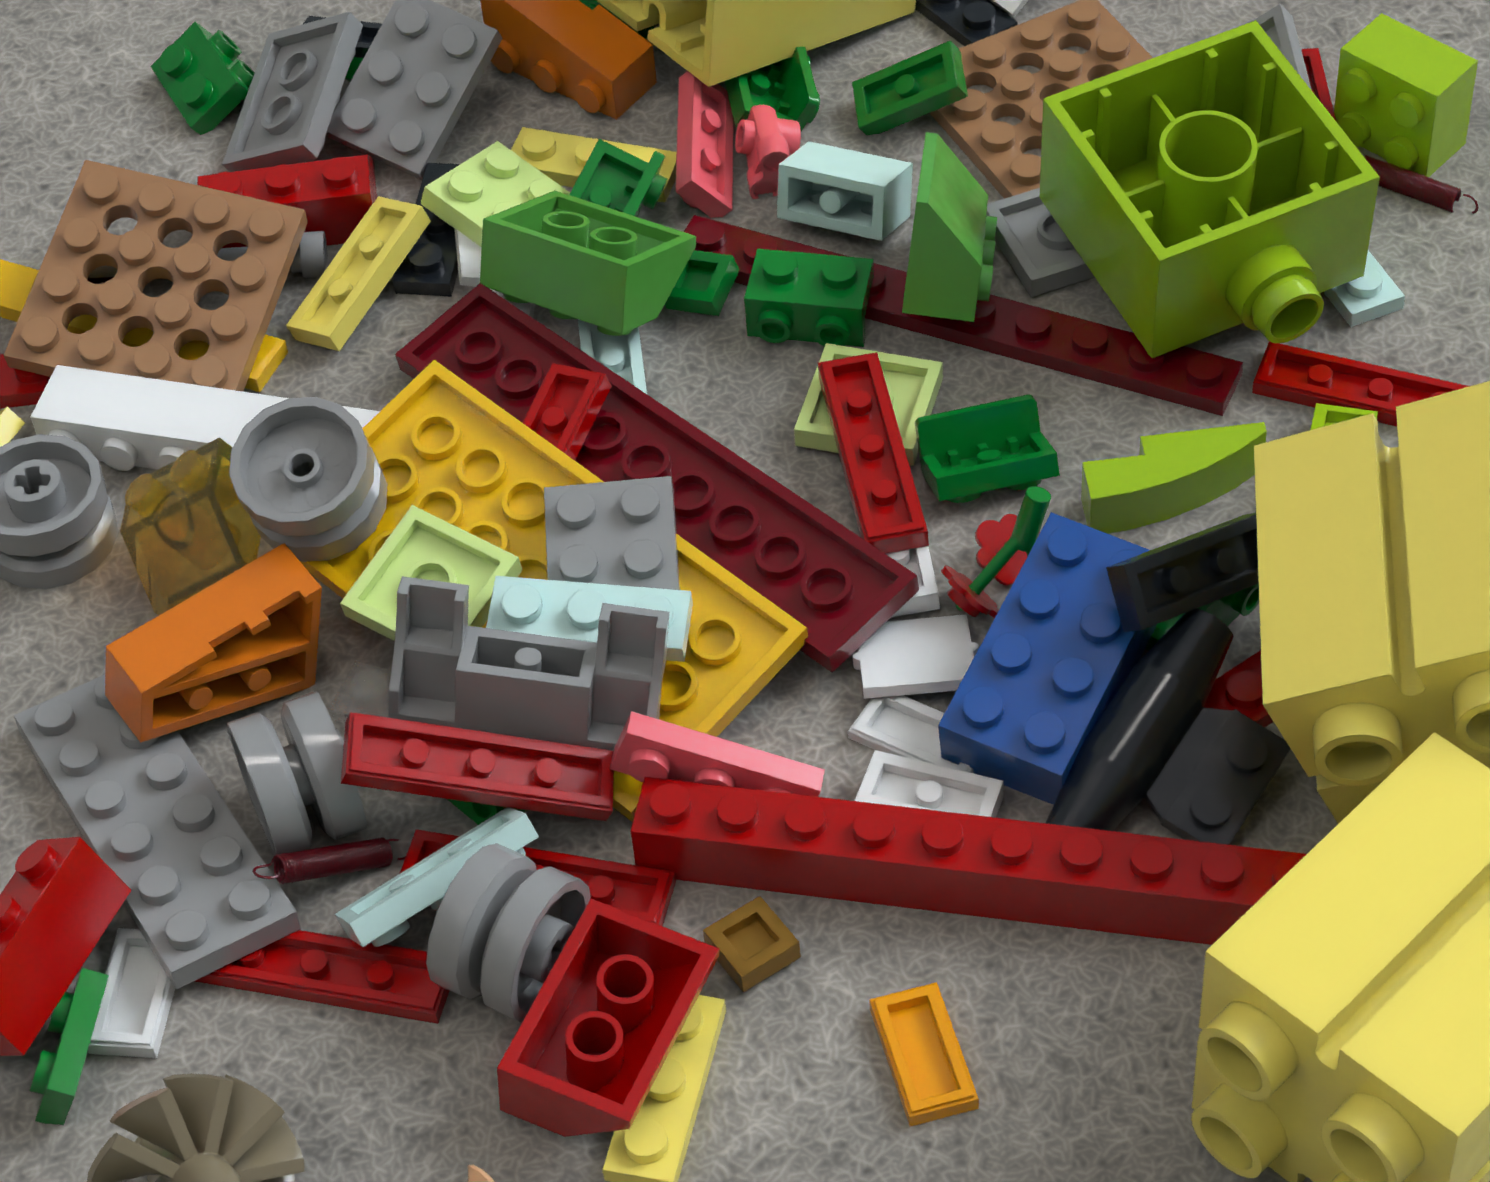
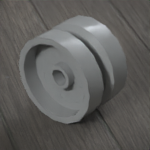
[229,397,388,562]
[0,434,118,589]
[226,691,367,856]
[426,843,591,1023]

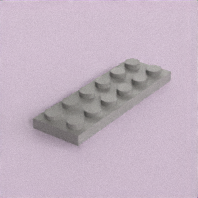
[14,674,301,990]

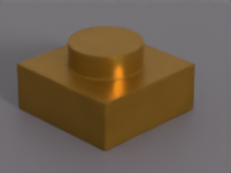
[703,896,801,992]

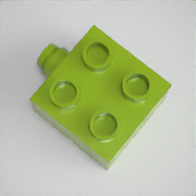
[1039,20,1380,358]

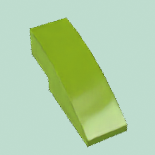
[1081,422,1267,534]

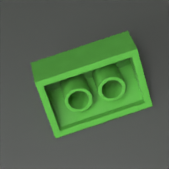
[902,132,997,322]
[480,190,697,336]

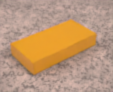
[869,982,979,1127]

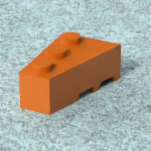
[480,0,657,120]
[105,543,322,743]

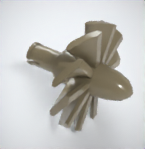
[87,1073,305,1182]

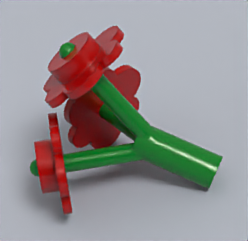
[941,486,1051,618]

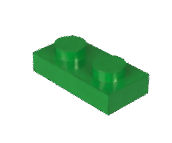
[852,40,968,135]
[29,968,109,1125]

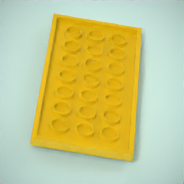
[300,360,808,822]

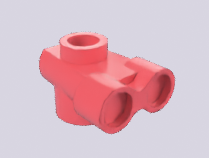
[735,105,801,199]

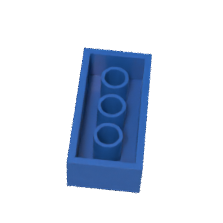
[938,512,1157,805]

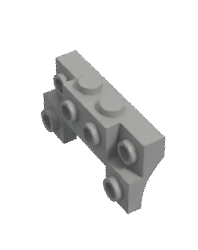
[388,576,670,751]

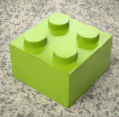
[1334,13,1478,177]

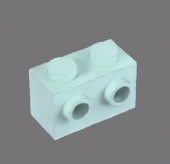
[777,141,913,241]

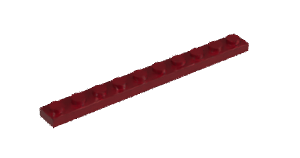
[683,215,1243,416]

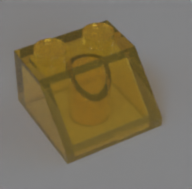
[120,437,261,615]

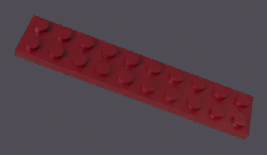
[395,283,919,673]

